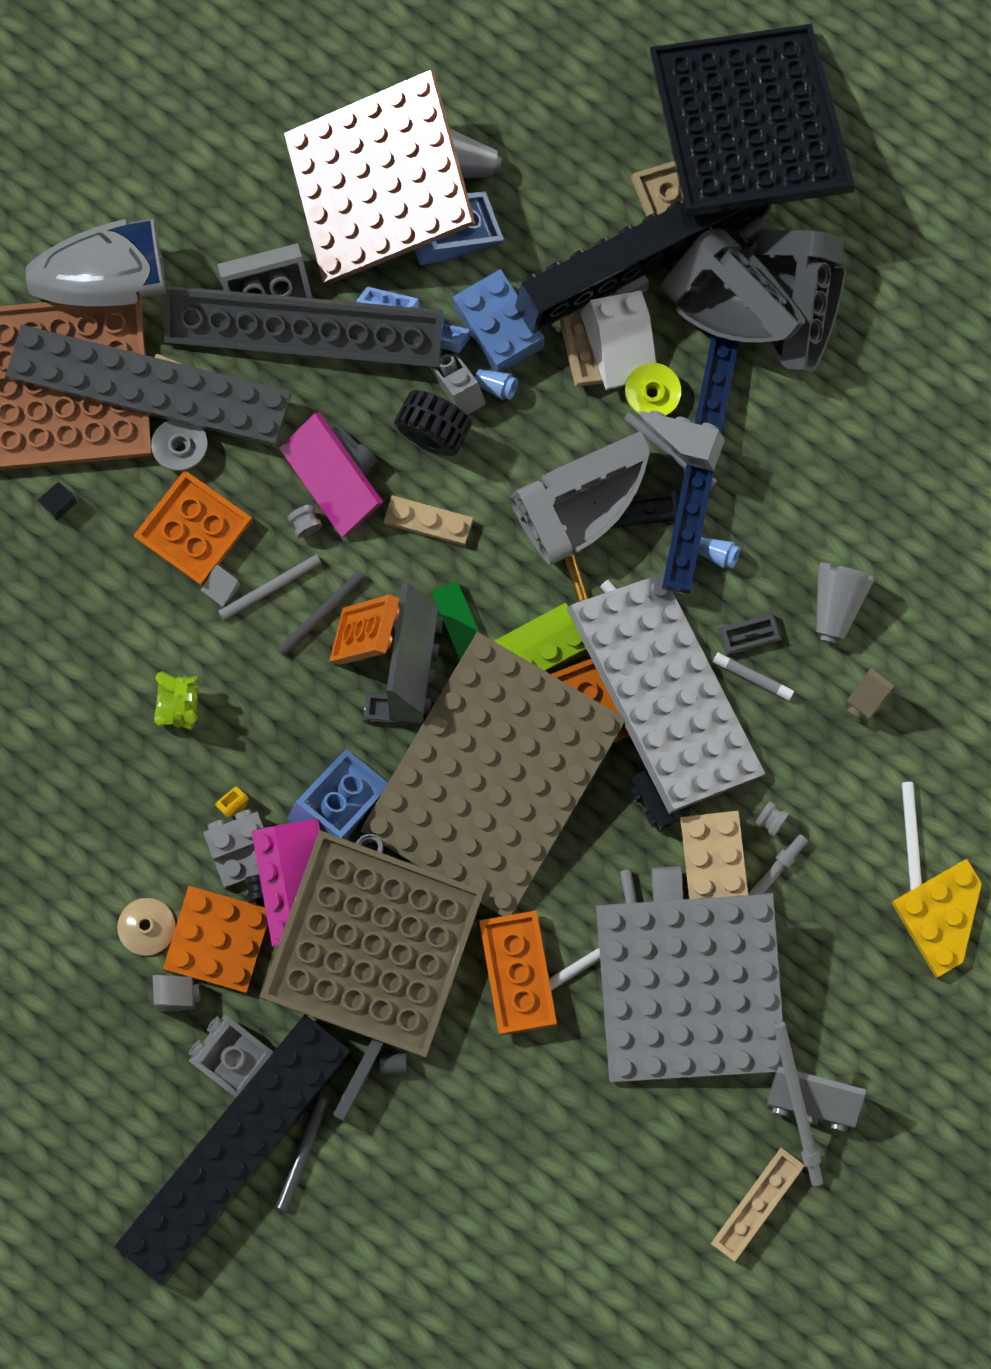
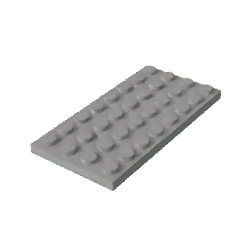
[567,573,765,814]

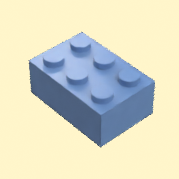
[453,269,544,372]

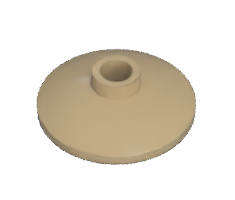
[117,898,176,956]

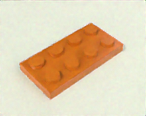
[329,595,399,665]
[479,910,557,1036]

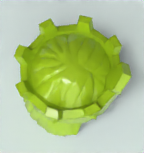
[154,671,198,730]

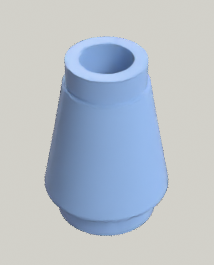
[475,369,518,400]
[698,537,740,569]

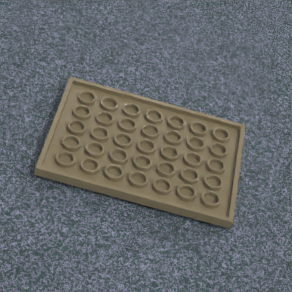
[360,632,625,916]

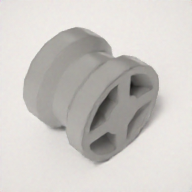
[287,505,322,539]
[754,801,790,838]

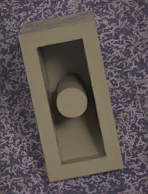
[844,668,894,724]

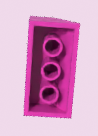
[251,819,320,946]

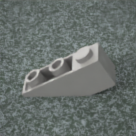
[429,349,486,415]
[639,410,725,471]

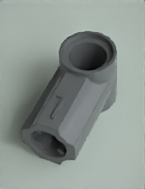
[331,425,378,475]

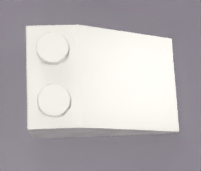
[581,290,656,390]

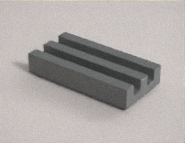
[718,613,782,657]

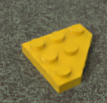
[891,859,982,978]

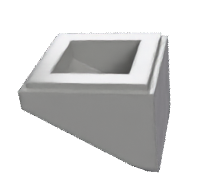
[201,565,240,607]

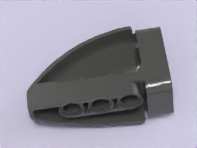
[660,229,805,342]
[755,230,847,372]

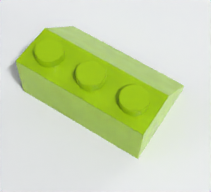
[494,603,589,674]

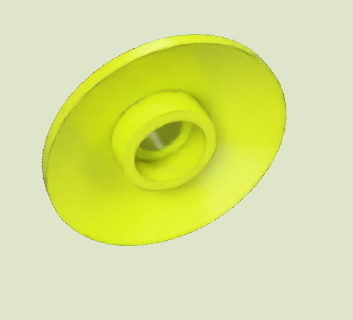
[625,363,681,415]

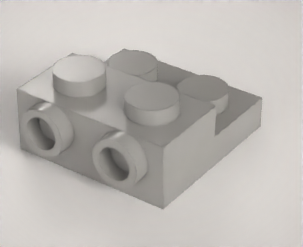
[203,809,264,889]
[188,1015,273,1098]

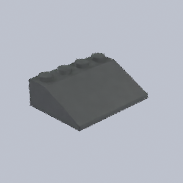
[387,582,443,724]

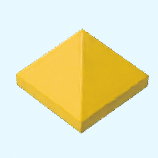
[215,786,249,817]

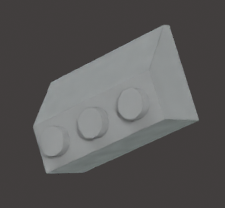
[217,243,313,299]
[766,1066,866,1133]

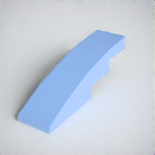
[356,287,470,353]

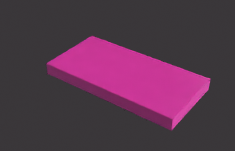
[279,413,383,537]

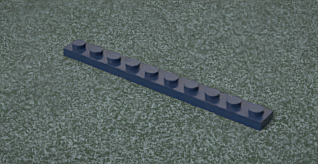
[662,334,739,594]

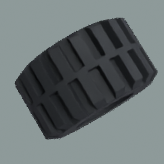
[394,390,472,456]

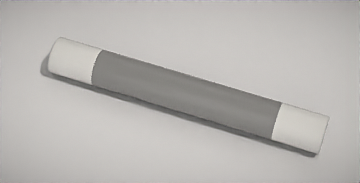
[713,652,794,701]

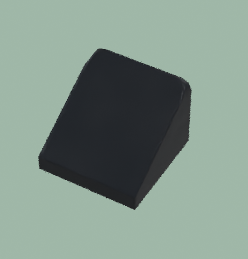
[37,482,77,521]

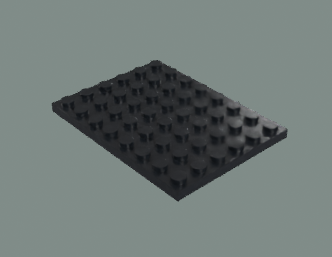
[650,24,855,217]

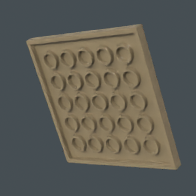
[259,830,484,1058]

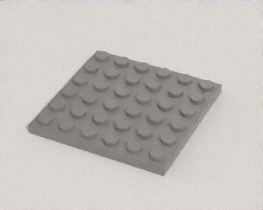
[596,893,783,1082]

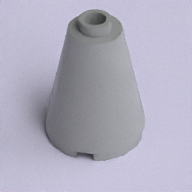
[449,128,502,178]
[816,562,875,644]

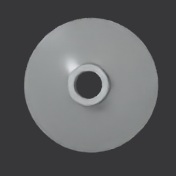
[151,420,208,471]

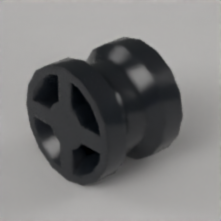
[244,875,264,903]

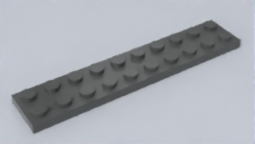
[164,286,443,367]
[5,324,291,447]

